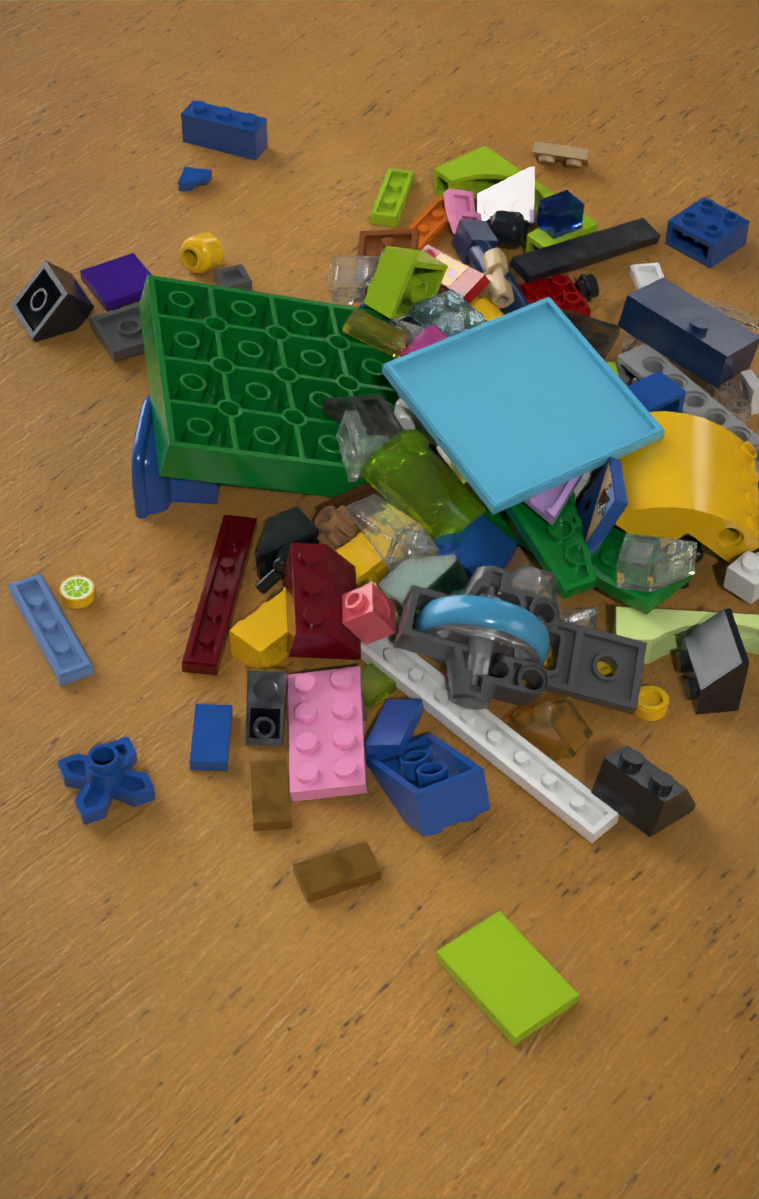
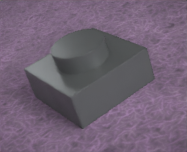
[214,264,252,291]

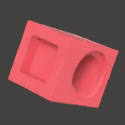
[342,582,396,645]

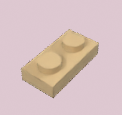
[533,141,590,168]

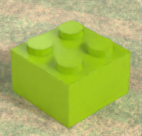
[363,246,448,320]

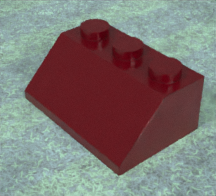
[285,542,362,660]

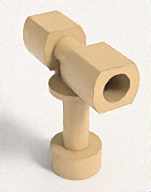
[447,248,514,314]

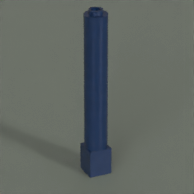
[452,219,530,315]

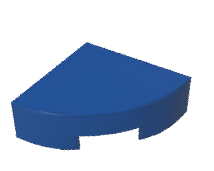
[178,167,212,191]

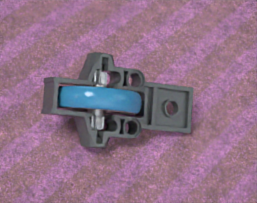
[393,566,647,714]

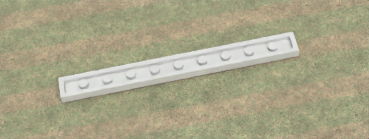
[360,635,619,843]

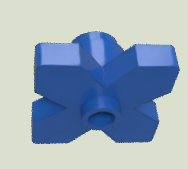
[58,737,155,824]

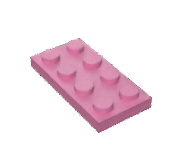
[288,666,368,802]

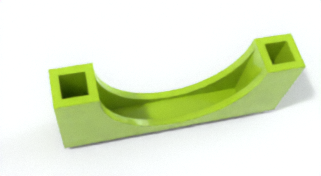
[433,146,598,253]

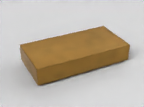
[249,760,292,831]
[293,841,381,903]

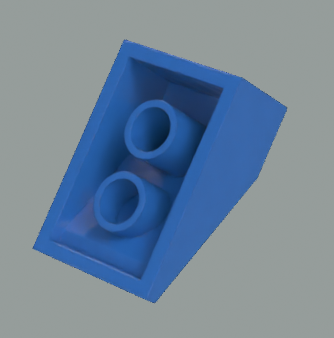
[366,732,490,836]

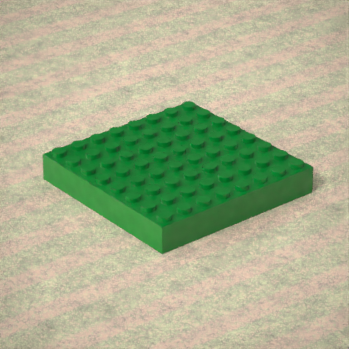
[139,275,432,505]

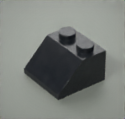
[10,260,94,342]
[675,608,750,714]
[591,745,696,837]

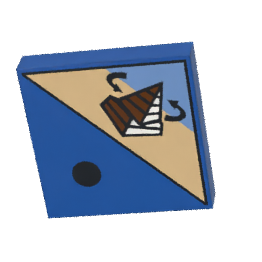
[577,457,628,554]

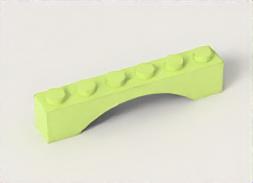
[612,607,759,664]

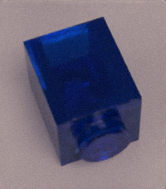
[536,190,584,239]

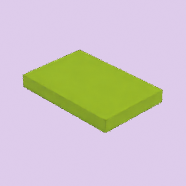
[436,911,579,1046]

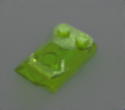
[360,429,487,542]

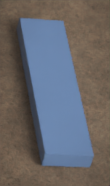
[8,573,94,686]

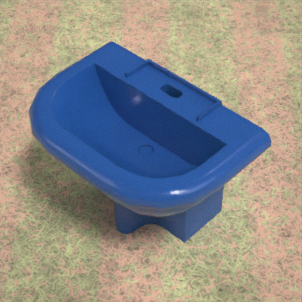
[131,395,221,519]

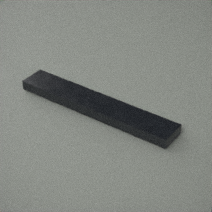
[510,218,661,284]

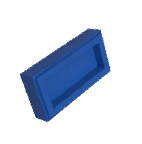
[365,699,424,756]
[189,704,233,771]

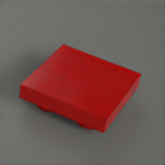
[518,274,591,321]

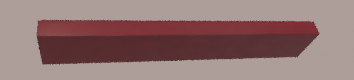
[181,514,257,676]

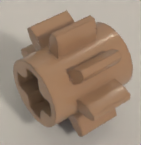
[314,505,357,547]

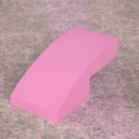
[443,189,482,235]

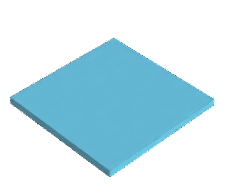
[382,297,665,515]

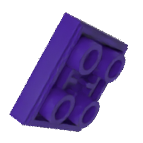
[80,253,152,311]

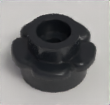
[575,274,599,302]

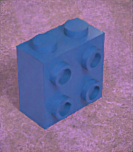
[665,197,750,268]

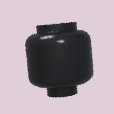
[486,210,529,249]

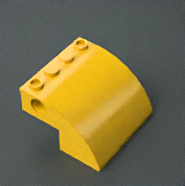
[615,411,759,564]

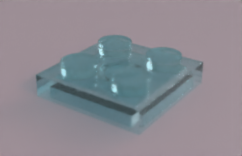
[408,289,488,338]

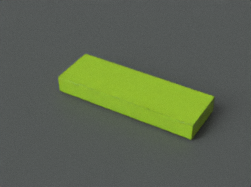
[369,168,415,228]

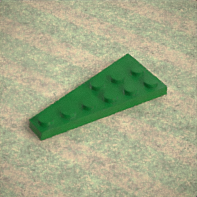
[505,491,596,599]

